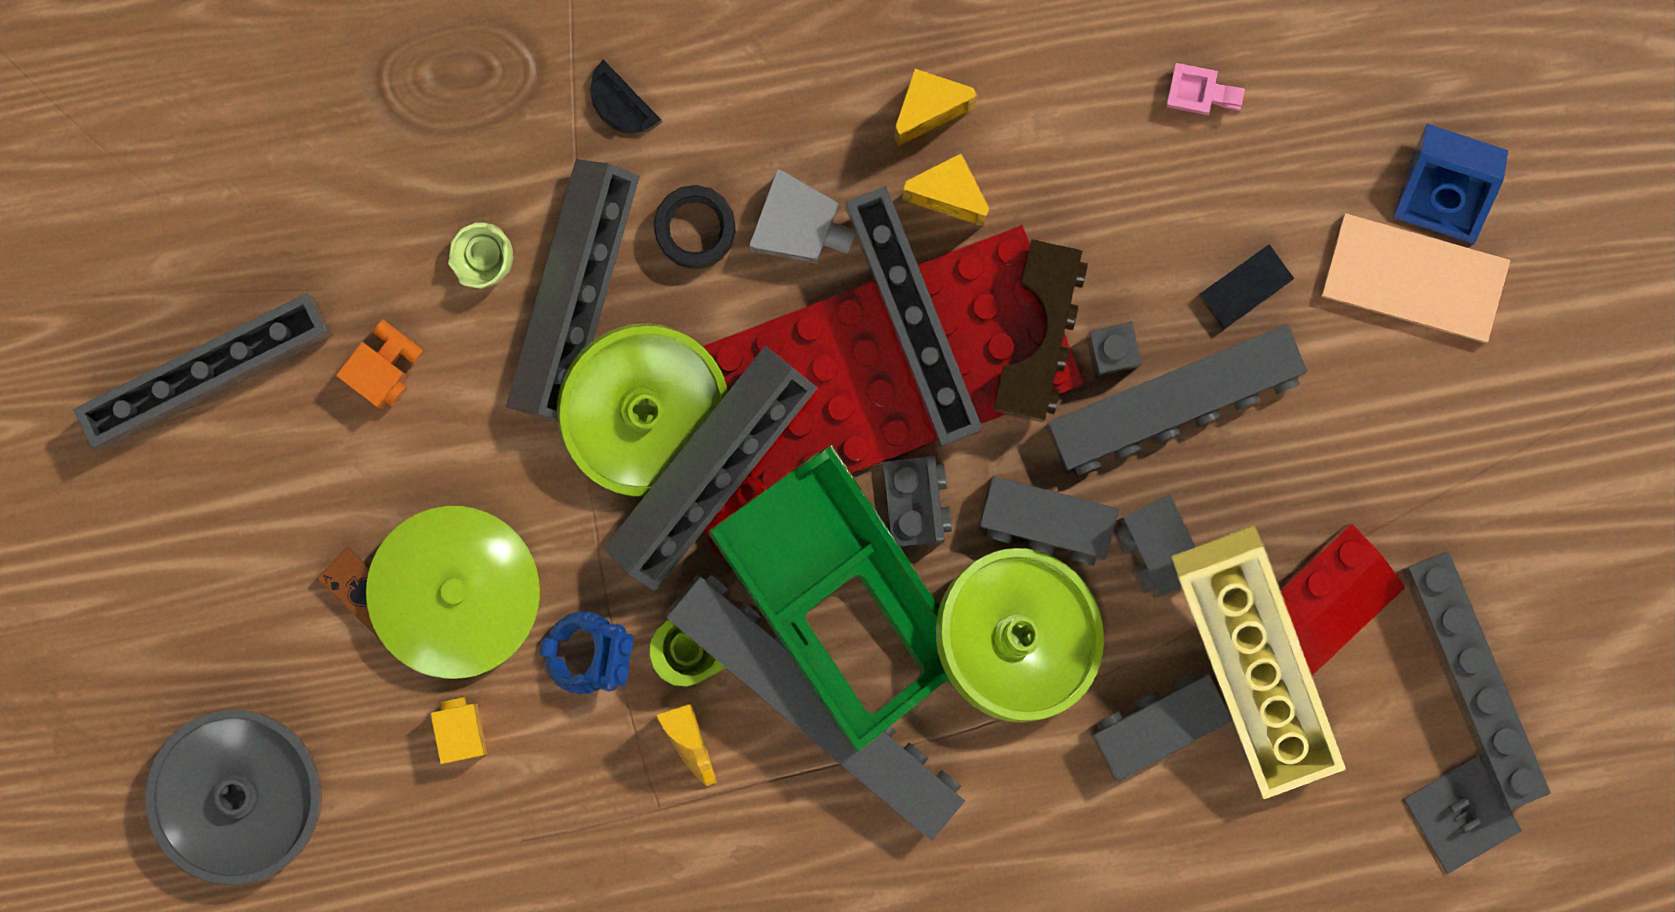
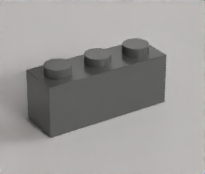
[979,476,1119,566]
[1091,671,1233,782]

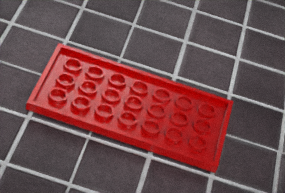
[702,225,1084,488]

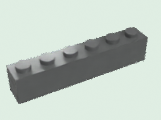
[506,159,640,421]
[845,186,982,448]
[73,293,333,451]
[1046,324,1308,476]
[603,346,818,591]
[1401,551,1551,810]

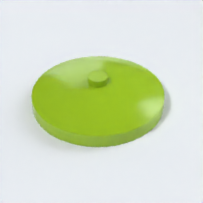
[557,323,728,496]
[366,506,540,679]
[936,548,1104,723]

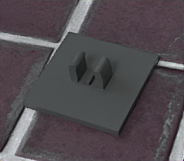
[1404,756,1522,874]

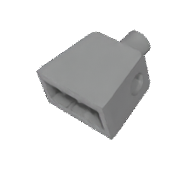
[749,169,856,264]

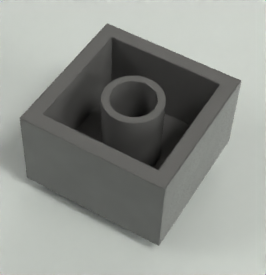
[1114,495,1196,598]

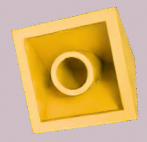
[894,69,977,147]
[902,154,989,227]

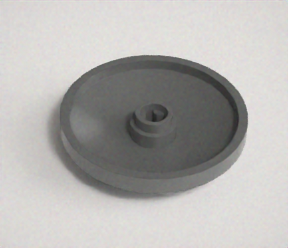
[145,710,322,885]

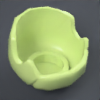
[448,222,514,289]

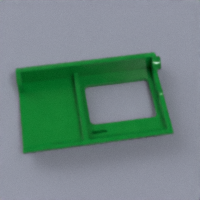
[708,444,953,753]

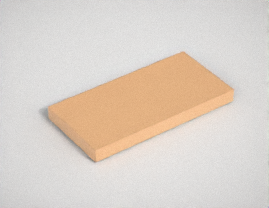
[1320,213,1510,343]

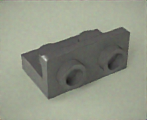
[883,455,952,547]

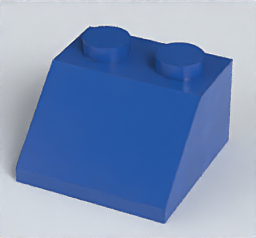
[1393,124,1508,245]

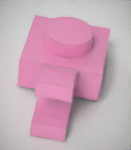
[1167,63,1245,116]

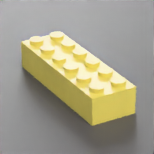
[1171,525,1346,799]

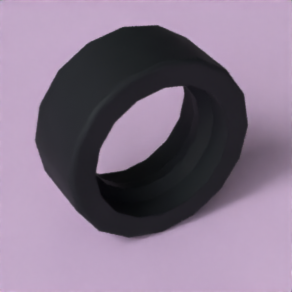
[654,185,736,269]

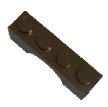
[992,239,1088,423]

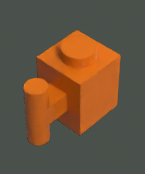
[336,319,424,410]

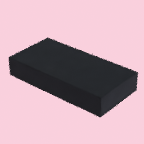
[1199,244,1295,330]

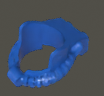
[539,611,633,694]

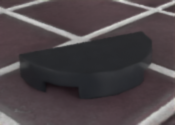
[590,59,662,134]

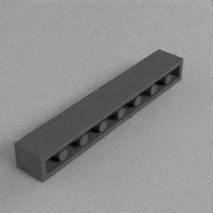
[663,575,965,841]

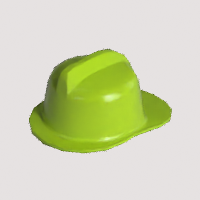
[649,620,726,687]

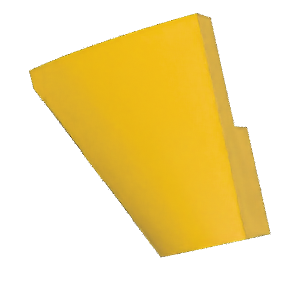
[656,704,717,786]

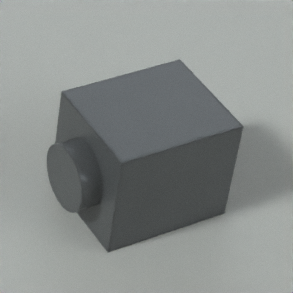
[1086,322,1142,377]

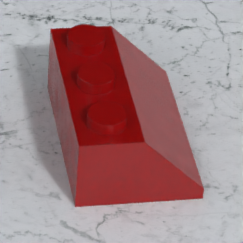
[1279,524,1405,676]

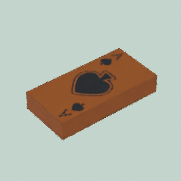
[317,547,379,638]

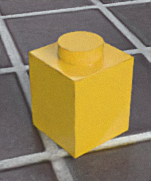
[431,697,488,764]

